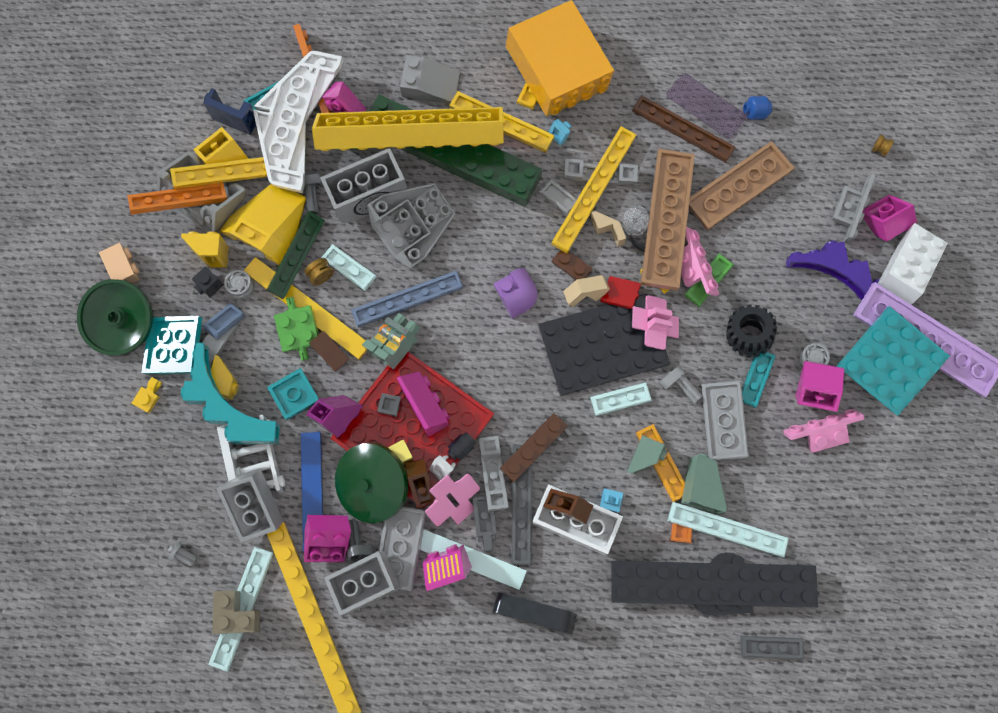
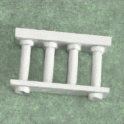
[217,415,286,493]

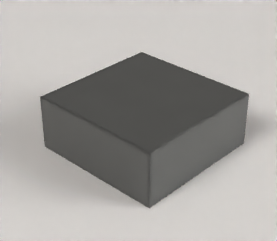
[377,393,402,417]

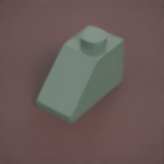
[627,435,668,474]

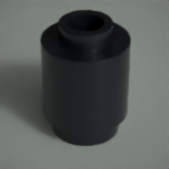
[447,432,476,461]

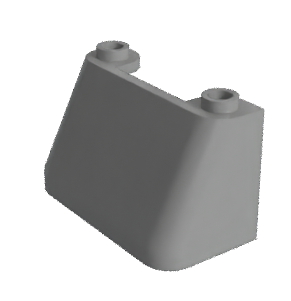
[157,151,246,232]

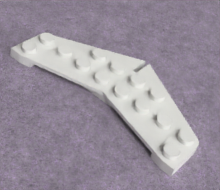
[253,51,343,193]

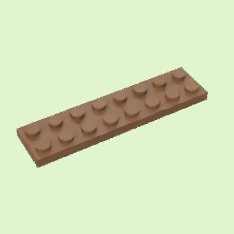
[640,149,695,291]

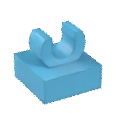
[549,119,572,146]
[600,489,623,513]

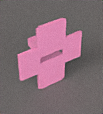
[632,295,679,350]
[425,473,480,526]

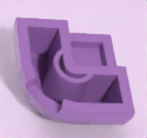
[493,268,538,319]

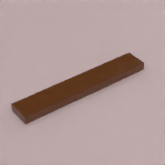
[632,95,735,163]

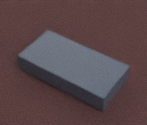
[203,303,245,339]

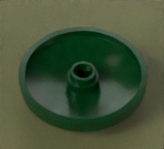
[77,279,153,356]
[335,443,408,523]

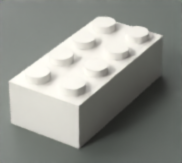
[878,223,948,305]
[532,484,623,556]

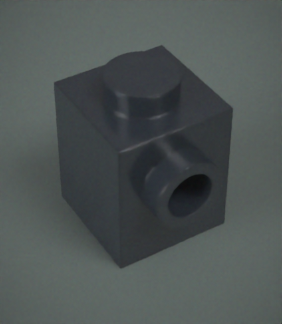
[191,266,224,298]

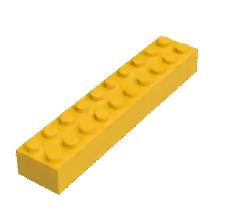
[312,107,504,151]

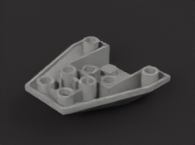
[367,183,455,268]

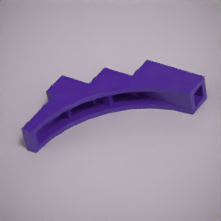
[786,241,880,301]

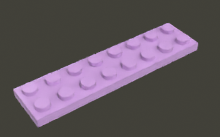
[853,282,998,397]

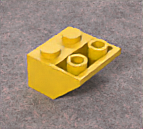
[193,127,249,164]
[181,231,229,268]

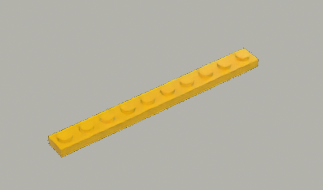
[267,522,362,713]

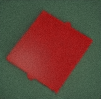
[600,276,641,309]

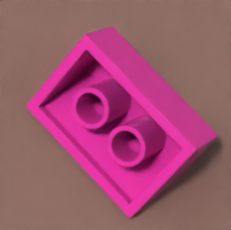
[397,372,450,437]

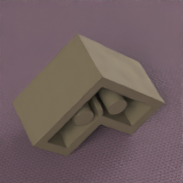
[212,590,260,634]

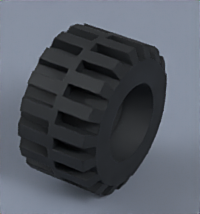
[726,304,777,358]

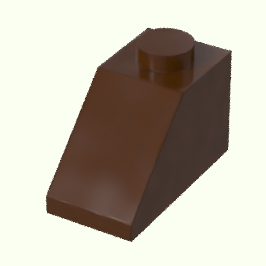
[405,459,435,509]
[543,488,594,524]

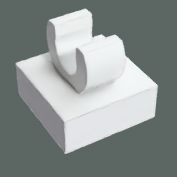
[429,455,456,480]

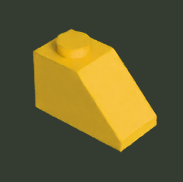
[211,355,239,400]

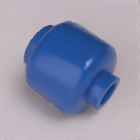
[743,96,772,120]

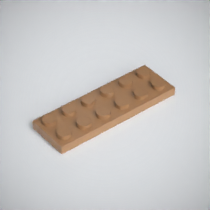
[689,141,795,231]

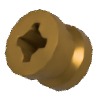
[871,134,894,157]

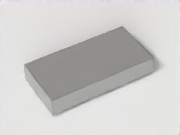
[539,179,577,215]

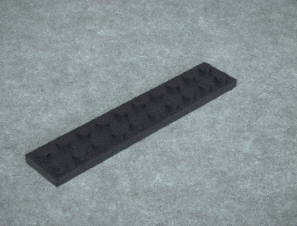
[611,561,818,607]

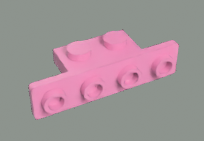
[681,227,719,296]
[783,409,864,453]

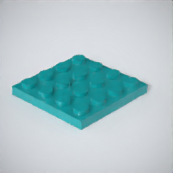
[836,306,950,416]

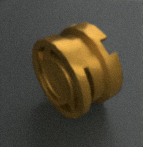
[304,258,335,286]

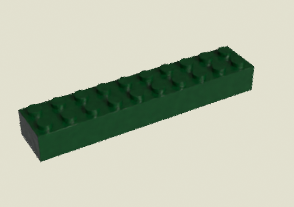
[370,94,542,207]

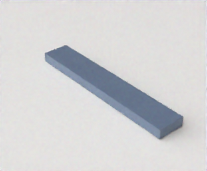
[351,270,463,328]

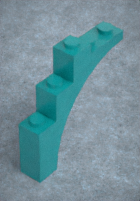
[181,343,280,445]

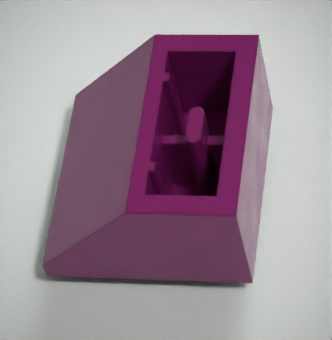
[306,395,363,437]

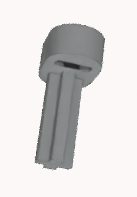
[659,365,702,403]

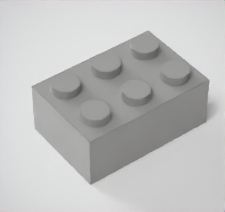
[324,551,401,616]

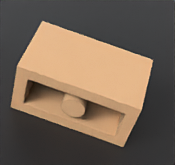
[99,243,140,283]

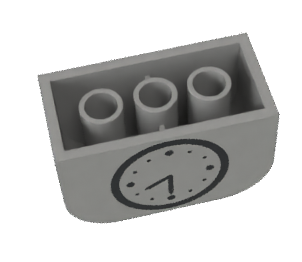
[320,148,407,223]

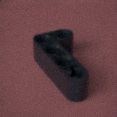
[493,592,577,635]

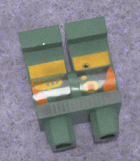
[362,313,420,370]

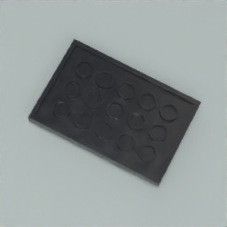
[538,294,670,396]

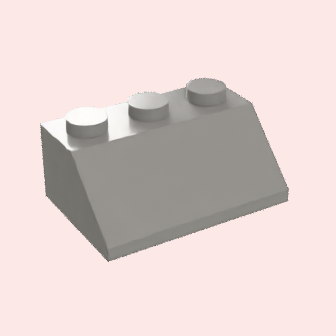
[216,468,284,542]

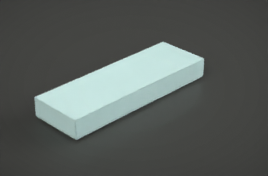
[321,244,377,291]
[590,383,652,416]

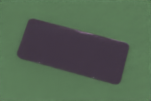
[666,73,747,139]

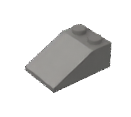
[400,55,460,103]

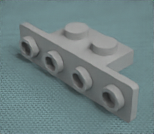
[831,173,876,244]

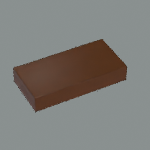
[309,330,349,372]

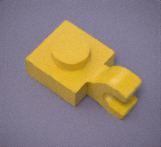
[131,377,162,413]

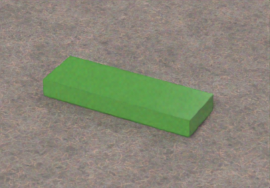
[684,254,734,307]

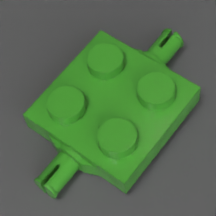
[274,297,319,361]

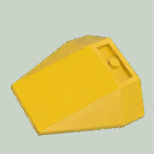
[220,184,306,265]

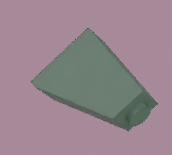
[681,454,727,515]

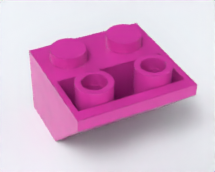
[322,82,367,113]
[795,360,844,412]
[304,515,351,562]

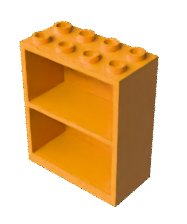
[506,0,614,117]

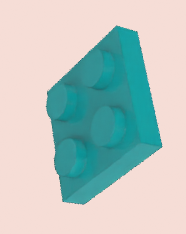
[267,368,319,421]

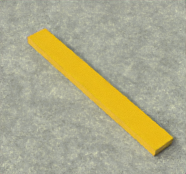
[551,126,636,253]
[244,257,367,360]

